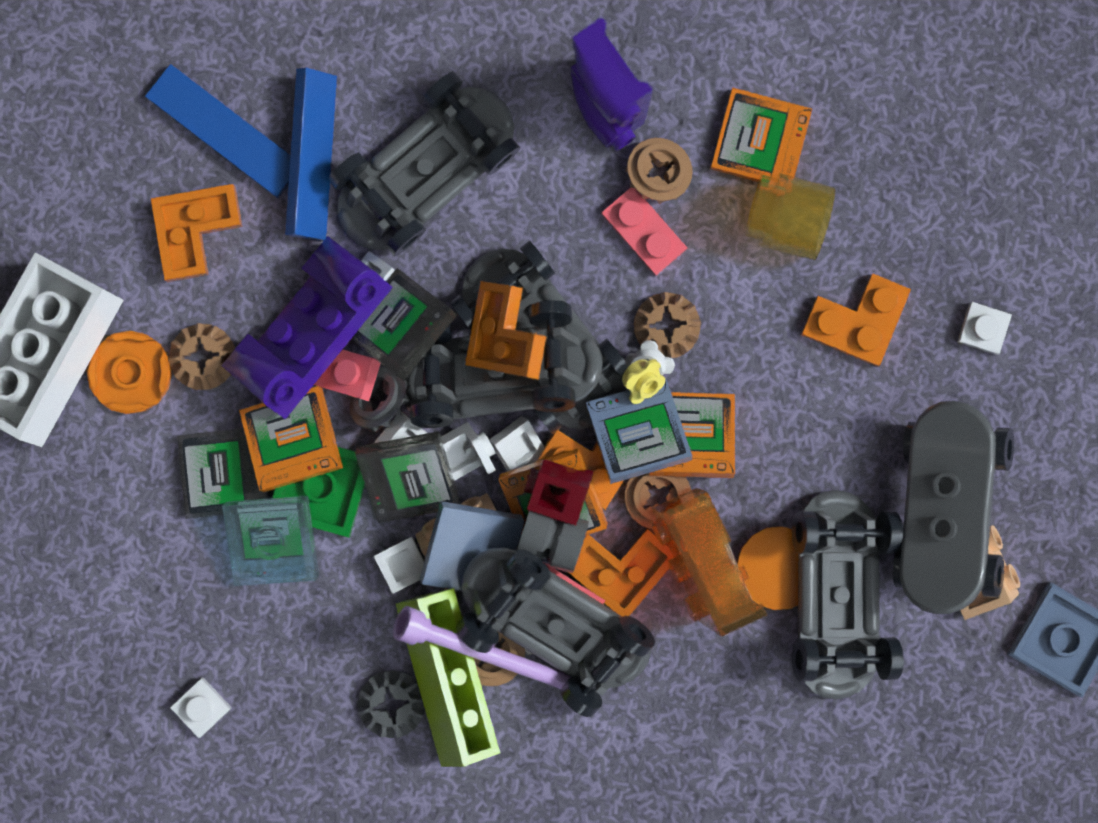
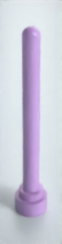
[393,606,571,689]

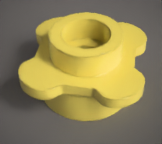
[622,359,665,404]

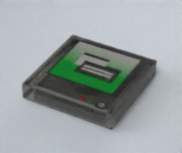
[351,268,457,381]
[177,428,270,519]
[355,431,460,523]

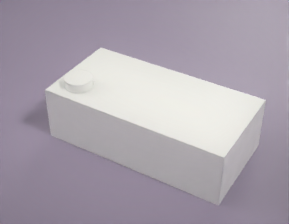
[0,252,124,447]

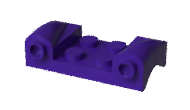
[570,17,653,151]
[221,236,393,419]

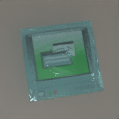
[222,496,319,586]

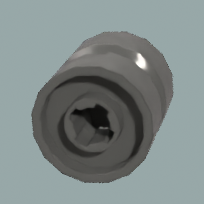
[516,510,589,573]

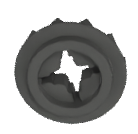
[350,367,410,432]
[358,670,425,738]

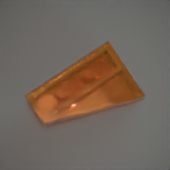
[651,488,768,637]

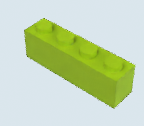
[395,588,500,767]

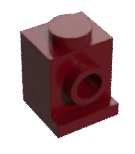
[524,459,594,526]

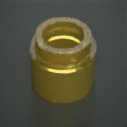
[745,173,836,261]

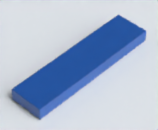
[145,64,291,198]
[285,67,337,241]

